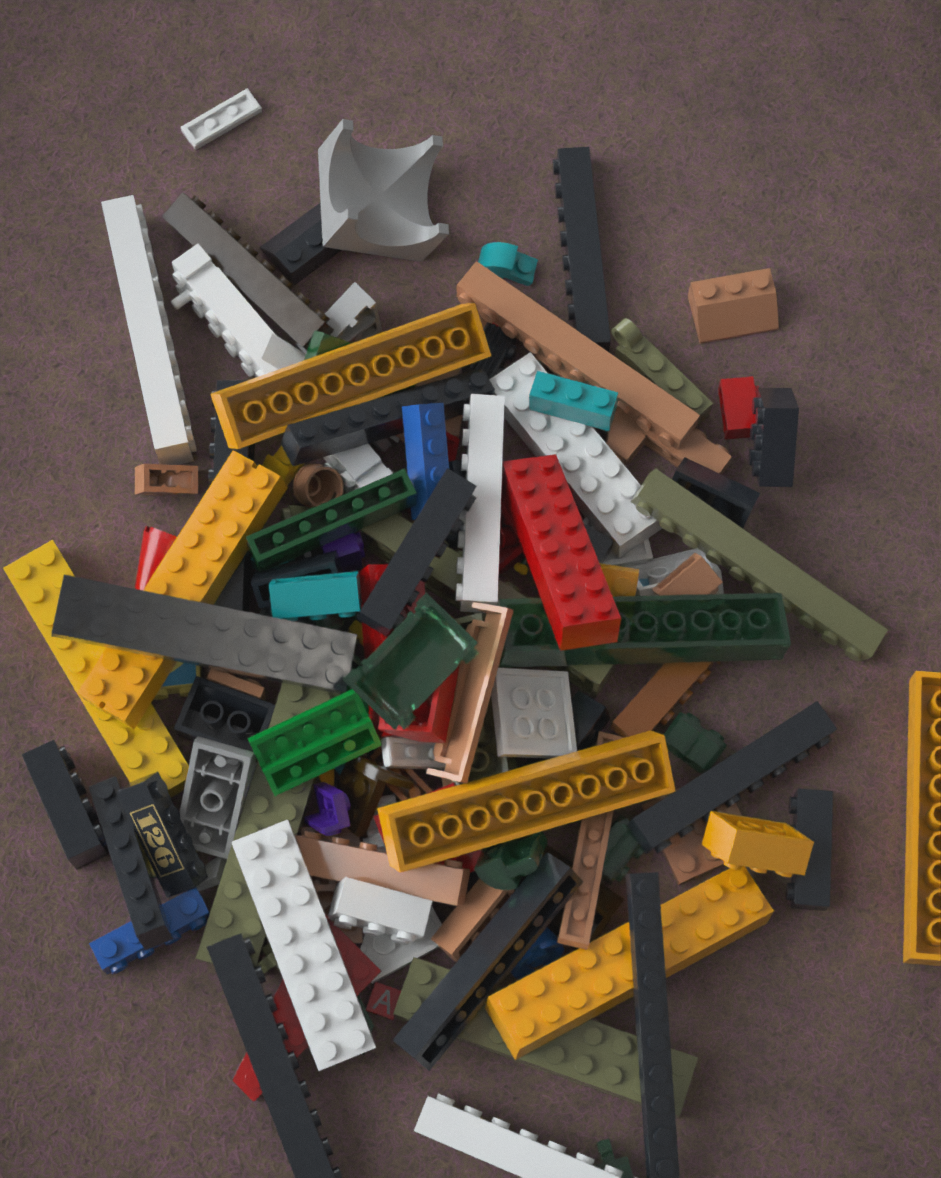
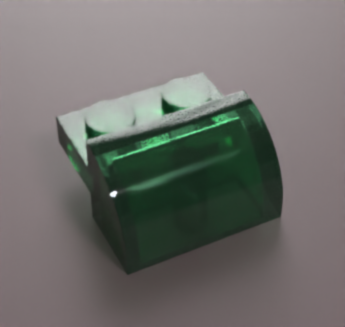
[474,832,548,890]

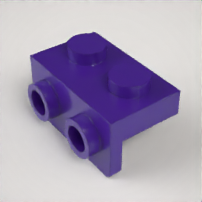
[304,782,350,836]

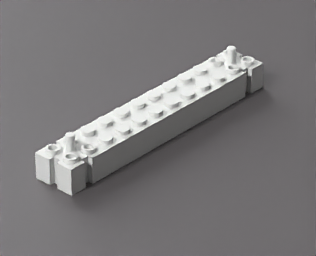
[171,244,393,493]

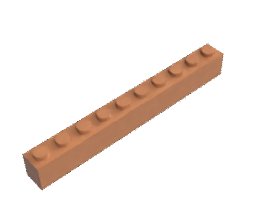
[457,261,700,450]

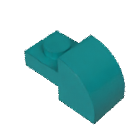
[478,242,538,286]

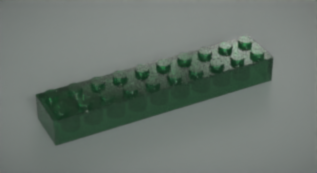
[497,593,791,667]

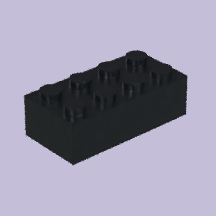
[21,740,109,870]

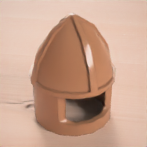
[293,464,344,508]

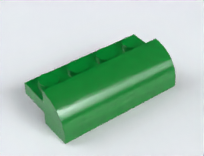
[247,688,382,796]

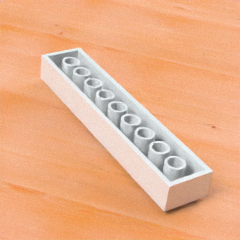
[101,195,197,465]

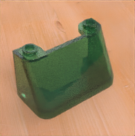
[342,593,479,730]

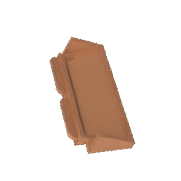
[427,602,513,784]

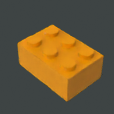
[702,811,814,877]

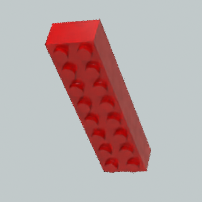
[501,454,621,651]

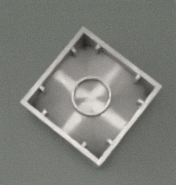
[318,119,449,261]

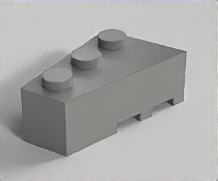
[296,282,382,354]

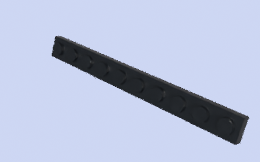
[626,872,680,1178]

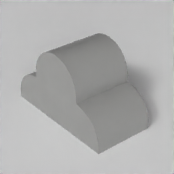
[180,736,257,859]

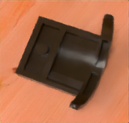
[336,749,415,837]

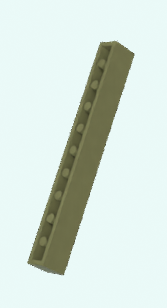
[631,468,888,662]

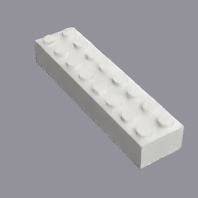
[489,352,662,558]
[231,820,376,1071]

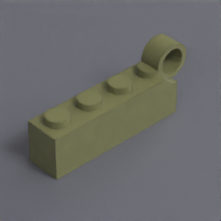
[611,318,713,427]

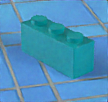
[529,371,618,431]
[269,571,362,621]

